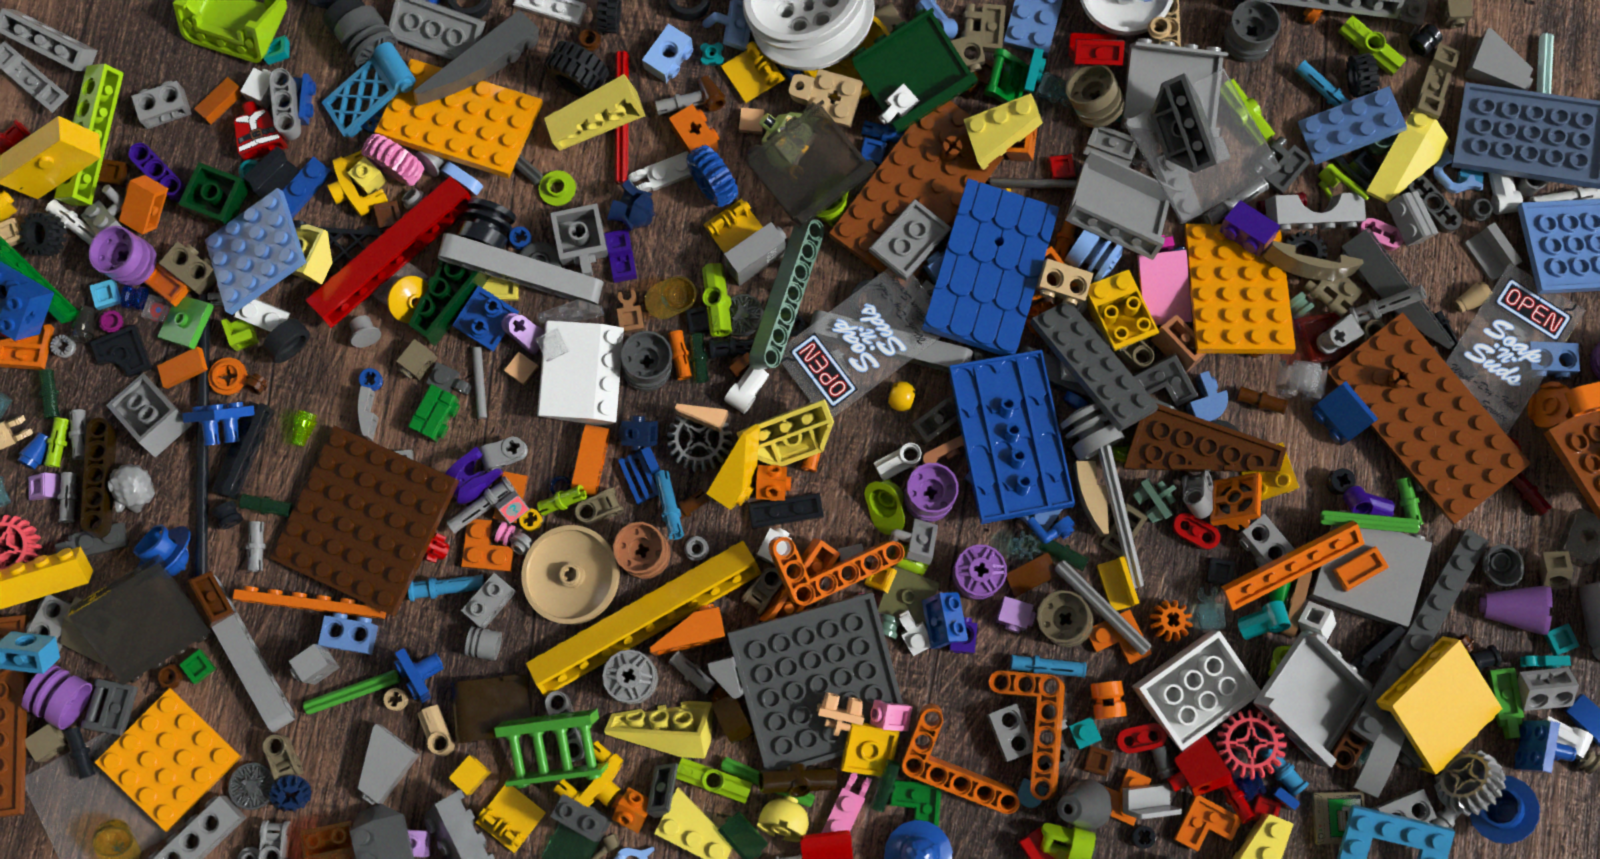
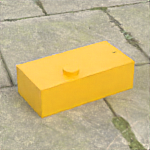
[0,116,101,199]

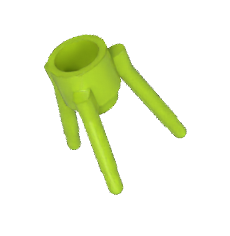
[1318,163,1369,201]

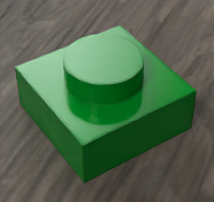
[179,649,217,685]

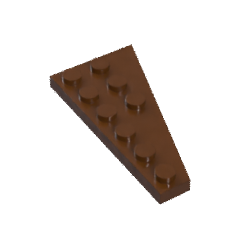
[1123,403,1287,473]

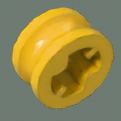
[519,508,543,532]

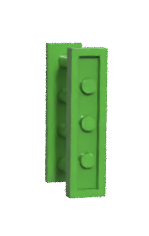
[494,709,609,789]

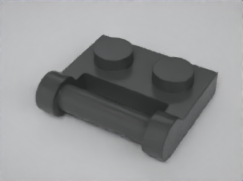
[80,679,138,736]

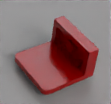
[800,830,853,859]

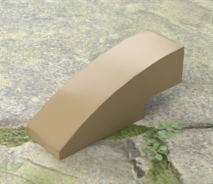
[1073,461,1109,537]

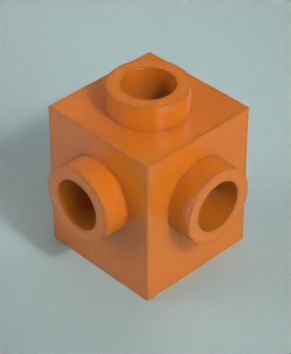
[756,465,791,501]
[612,787,649,833]

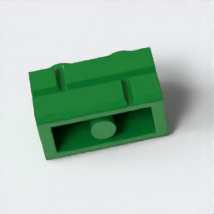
[407,384,460,443]

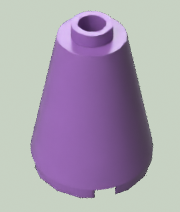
[1479,586,1552,635]

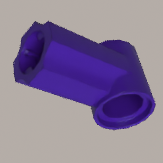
[1343,486,1395,516]

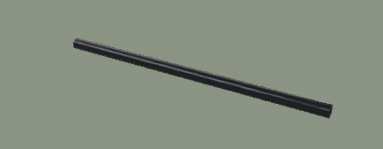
[195,294,210,577]

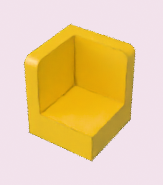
[449,755,491,795]

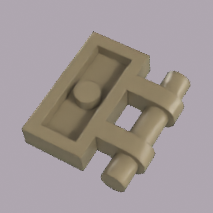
[961,3,1006,52]
[1304,277,1364,317]

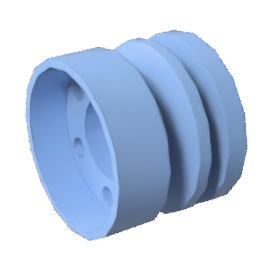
[1064,229,1124,282]

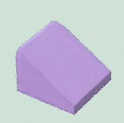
[28,472,60,501]

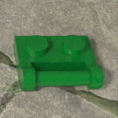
[984,48,1029,104]

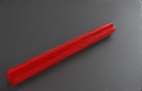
[614,51,629,185]

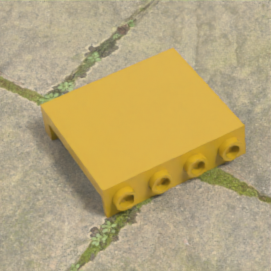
[1376,636,1502,774]

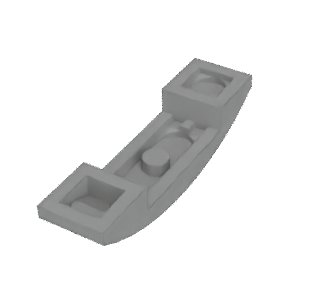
[0,41,69,113]
[1353,713,1406,798]

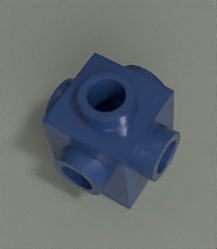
[619,415,658,450]

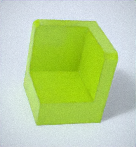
[221,319,259,351]

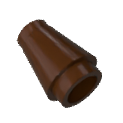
[697,76,726,112]

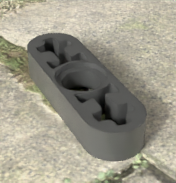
[1405,175,1462,233]

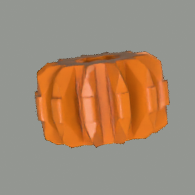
[1150,600,1193,642]

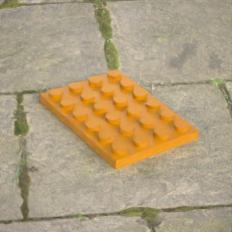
[374,58,543,179]
[1184,224,1296,354]

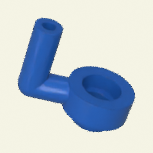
[1026,516,1075,544]

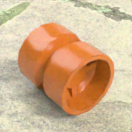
[1090,681,1127,720]

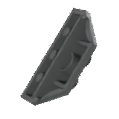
[1150,73,1218,173]
[350,803,414,859]

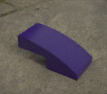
[605,229,637,283]

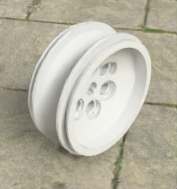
[743,0,875,71]

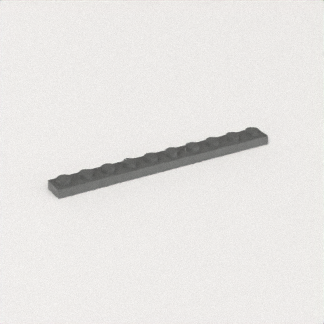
[1349,528,1489,745]

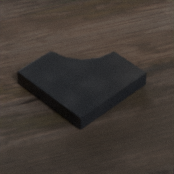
[89,324,153,378]

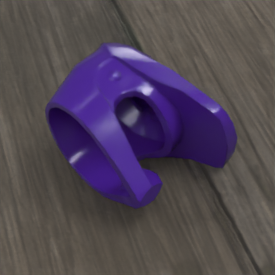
[445,447,504,504]

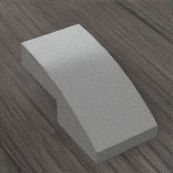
[358,386,379,441]

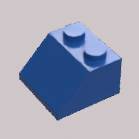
[1311,381,1378,446]

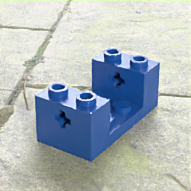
[0,261,54,341]

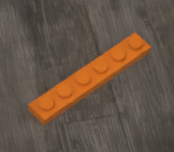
[1221,520,1365,611]
[233,586,386,619]

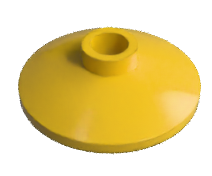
[387,275,429,323]

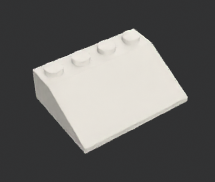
[537,321,624,427]
[1132,630,1261,751]

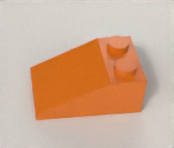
[650,604,727,656]

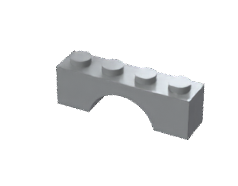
[1265,192,1366,231]

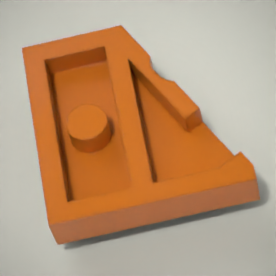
[0,324,54,370]

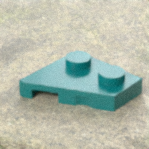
[1024,48,1046,92]

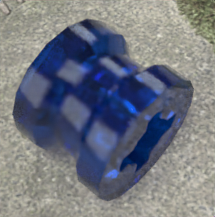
[120,285,149,311]
[1236,772,1266,802]

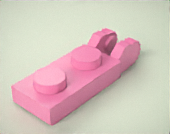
[821,773,872,833]

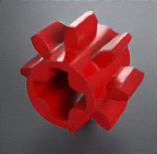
[423,532,449,563]

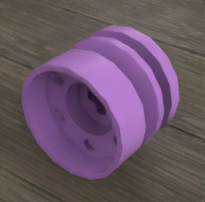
[89,225,157,287]
[904,463,958,522]
[952,545,1007,600]
[22,664,93,730]

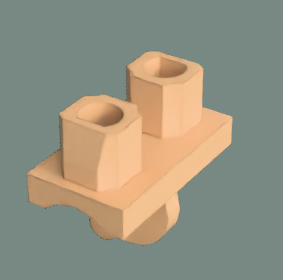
[816,692,864,736]

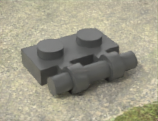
[1250,136,1312,195]

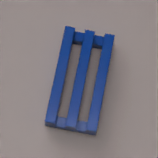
[618,451,659,505]

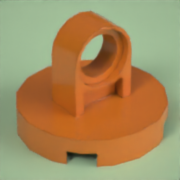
[1527,381,1573,430]

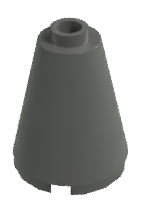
[1057,779,1112,830]

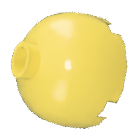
[757,796,809,842]

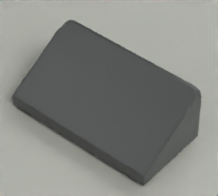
[646,763,678,819]

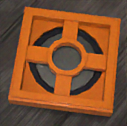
[1210,472,1262,530]

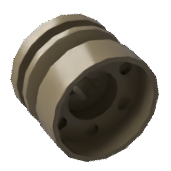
[1066,64,1125,128]
[1037,590,1094,647]

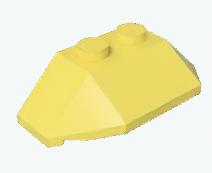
[737,399,834,466]

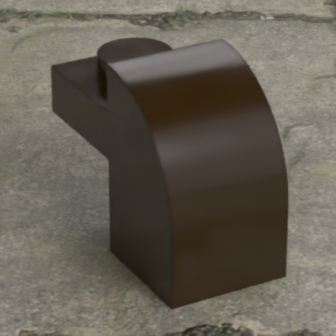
[708,686,754,745]

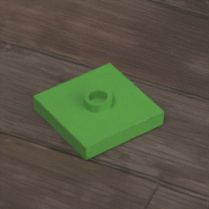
[157,296,214,349]

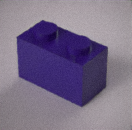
[1219,200,1280,257]

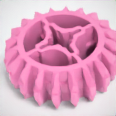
[361,134,424,186]

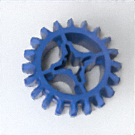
[686,145,738,207]

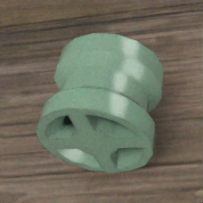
[1290,291,1315,321]
[879,613,901,640]

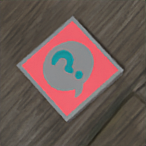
[495,491,530,524]

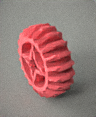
[0,515,43,570]
[1216,710,1287,780]

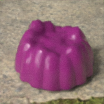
[99,310,124,333]

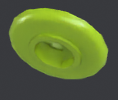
[539,170,576,206]

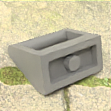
[708,655,744,699]

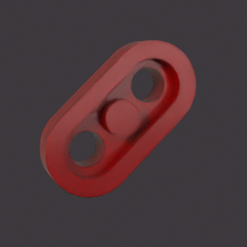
[1172,513,1220,550]
[1116,723,1167,754]

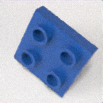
[452,285,519,352]
[182,402,255,446]
[394,648,444,703]
[1515,720,1577,773]

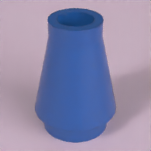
[17,432,49,470]

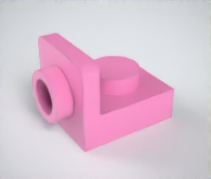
[870,700,912,731]

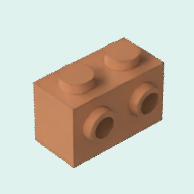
[1151,315,1207,373]

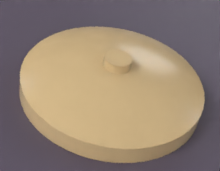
[522,525,620,625]

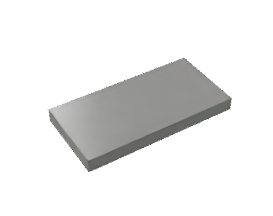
[388,0,486,60]

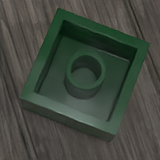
[179,162,249,227]

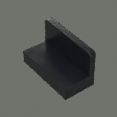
[243,146,300,199]

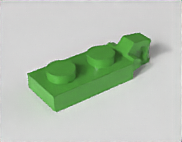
[1487,668,1524,739]

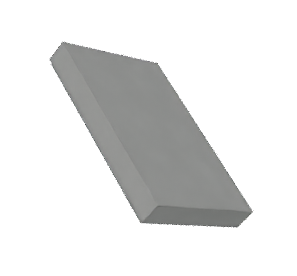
[869,199,952,281]

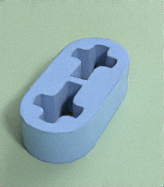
[440,161,483,196]

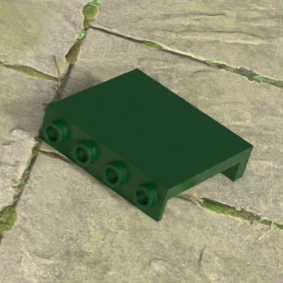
[851,8,978,134]

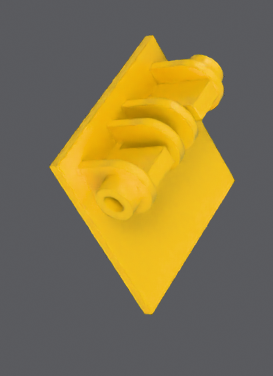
[721,41,785,103]
[703,199,763,253]
[1241,442,1299,501]
[476,785,546,854]

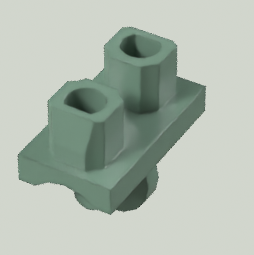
[1133,478,1177,523]

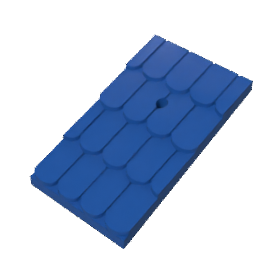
[921,178,1059,356]
[948,350,1075,524]

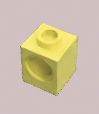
[348,156,387,195]

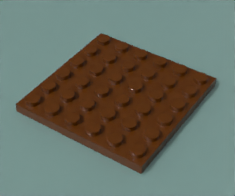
[270,425,460,616]

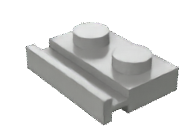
[1083,126,1140,167]

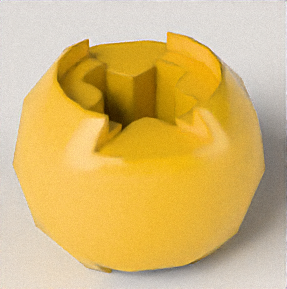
[888,381,915,412]

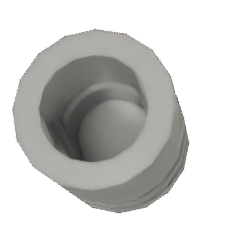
[465,626,502,661]

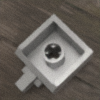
[550,203,609,276]

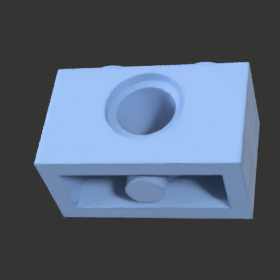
[642,23,693,83]

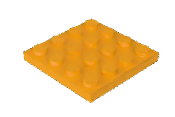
[95,688,242,832]

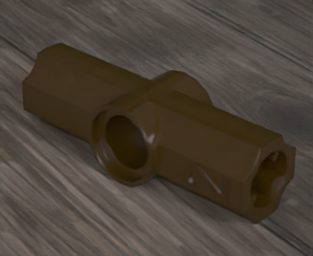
[758,763,837,797]

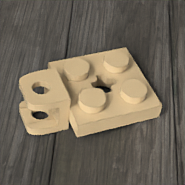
[788,69,864,128]

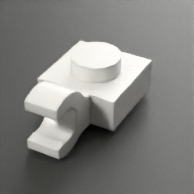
[878,83,919,124]
[899,610,930,656]

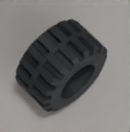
[544,41,609,97]

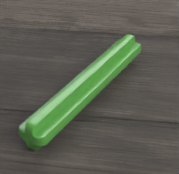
[1320,510,1420,534]
[303,670,400,715]
[721,757,815,807]

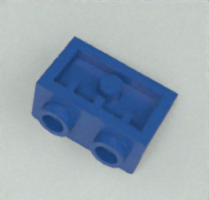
[281,73,316,126]
[922,592,968,649]

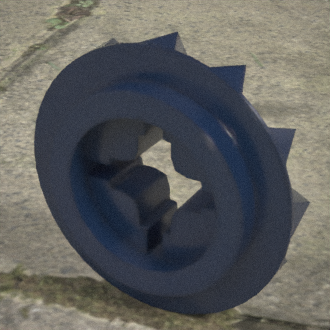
[270,775,311,813]

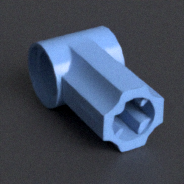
[915,0,958,39]

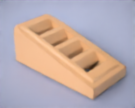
[675,404,728,432]

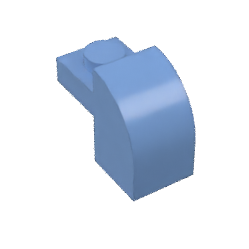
[1185,371,1228,422]

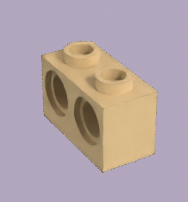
[1035,259,1093,306]

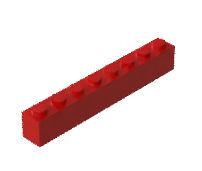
[305,176,471,328]

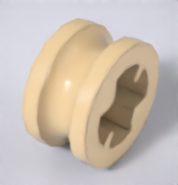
[383,688,408,711]

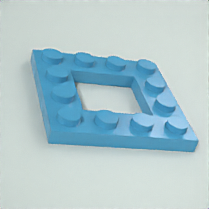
[1337,805,1455,859]

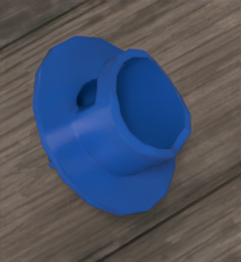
[133,524,191,580]
[1469,776,1540,844]
[884,820,953,859]

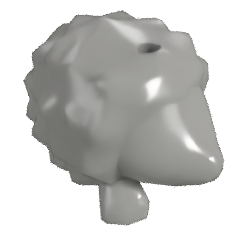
[108,464,155,513]

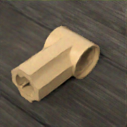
[417,705,455,756]

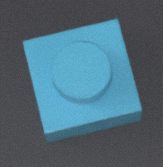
[90,279,122,310]

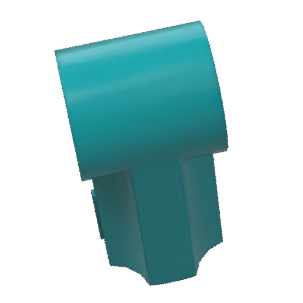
[1237,601,1291,640]

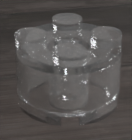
[1275,360,1328,402]

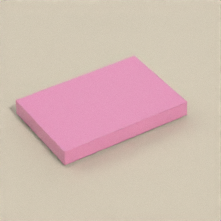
[1137,250,1192,325]

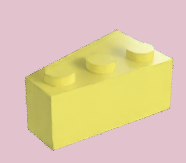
[963,93,1043,170]

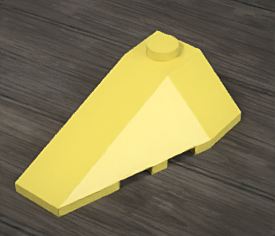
[1366,108,1450,203]
[291,224,332,285]
[604,701,713,759]

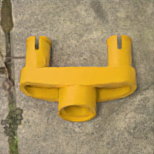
[327,149,388,216]
[554,740,623,807]

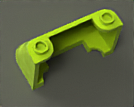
[173,0,287,63]

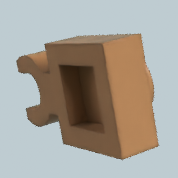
[617,290,645,334]

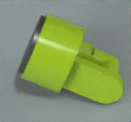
[1040,823,1098,859]

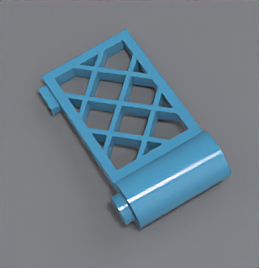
[322,42,416,138]

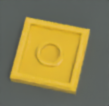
[840,723,900,778]

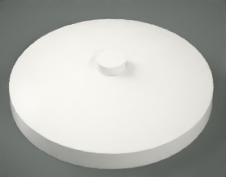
[1081,0,1173,36]

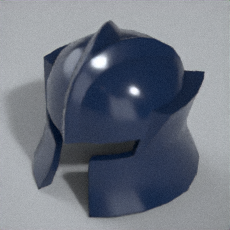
[607,179,655,232]

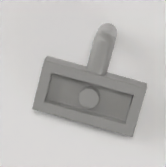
[81,185,124,235]
[886,518,938,565]

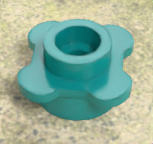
[700,42,724,66]

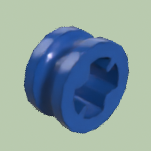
[509,226,532,250]
[359,368,383,391]

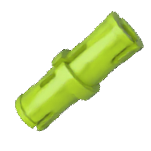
[44,417,70,468]
[537,485,587,516]

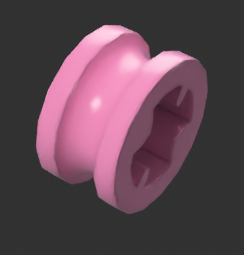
[494,521,515,546]

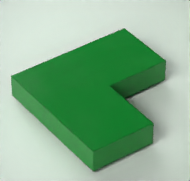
[889,780,942,827]

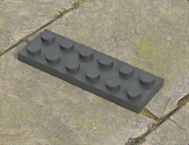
[1030,303,1159,432]

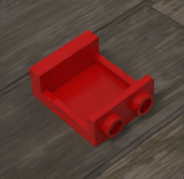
[1068,33,1125,65]

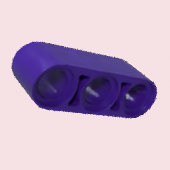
[128,143,186,203]

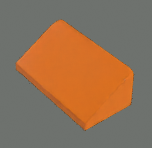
[194,77,242,125]

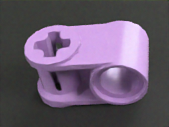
[501,313,545,355]

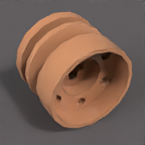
[613,522,671,579]

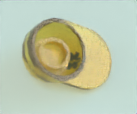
[645,276,697,319]
[92,818,141,859]

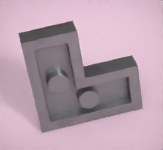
[1132,353,1198,407]

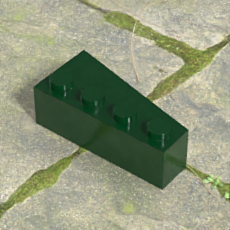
[408,260,491,347]

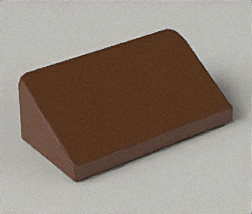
[1005,552,1058,598]
[185,571,234,628]

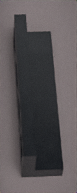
[212,401,274,500]

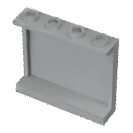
[1120,38,1228,139]
[1065,150,1177,260]
[1307,510,1432,629]
[1253,631,1373,768]

